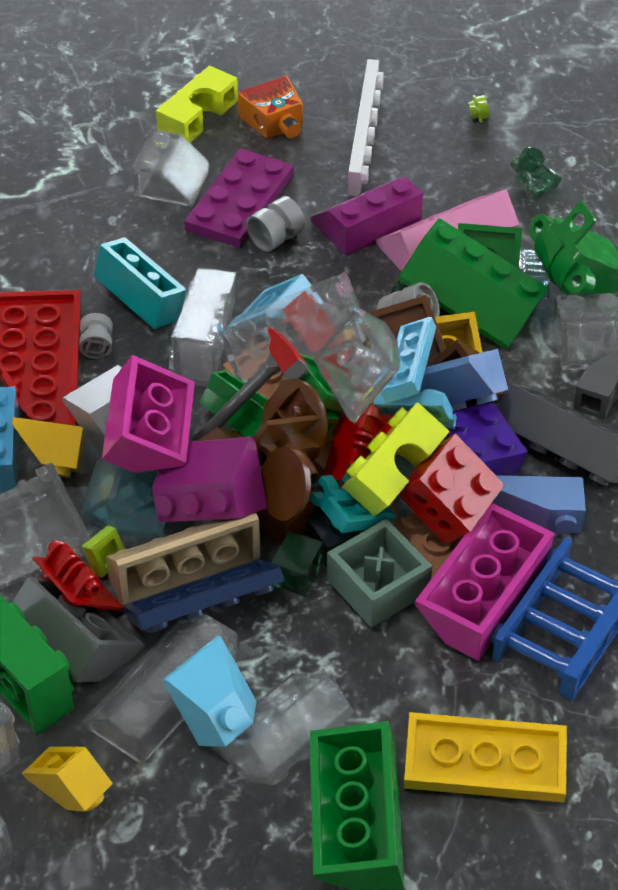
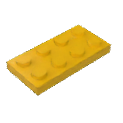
[404,712,567,803]

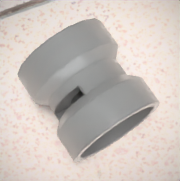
[79,313,113,359]

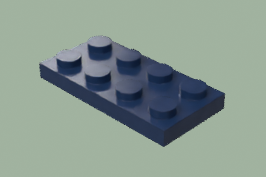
[123,558,284,632]

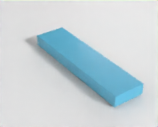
[381,317,436,403]

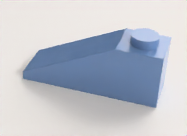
[492,475,586,534]

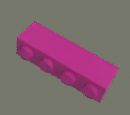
[415,503,554,661]

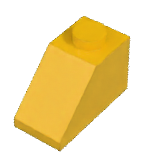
[12,417,87,477]
[22,747,113,811]

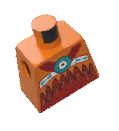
[238,75,303,139]

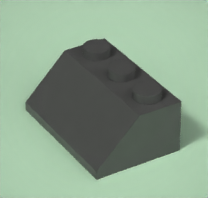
[13,576,145,683]

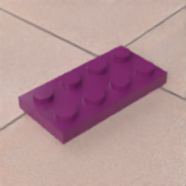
[184,148,294,248]

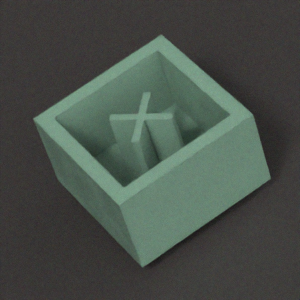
[327,518,432,628]

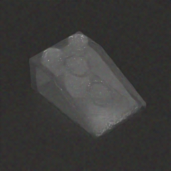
[313,306,399,423]

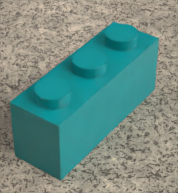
[94,237,187,329]

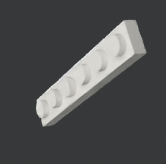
[348,59,384,196]

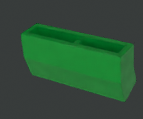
[199,369,269,437]

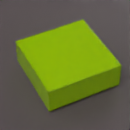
[81,525,125,578]

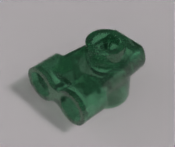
[510,147,562,198]

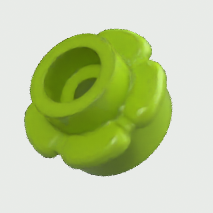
[468,95,490,123]

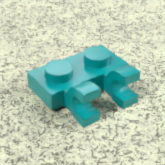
[309,474,397,533]

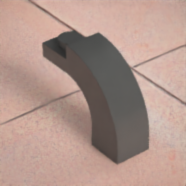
[573,352,618,420]

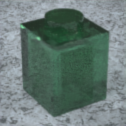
[271,531,323,597]

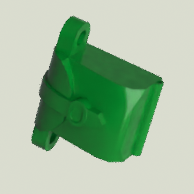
[529,201,618,307]

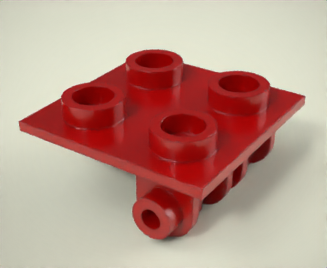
[323,406,394,481]
[32,540,124,611]

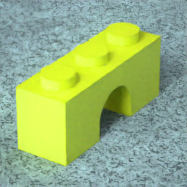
[156,65,238,147]
[342,402,450,516]

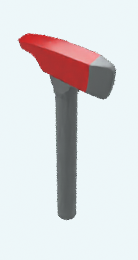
[189,327,309,442]

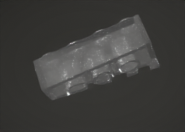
[169,269,237,387]

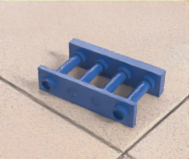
[490,537,618,701]

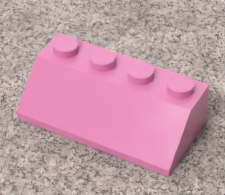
[375,189,519,272]

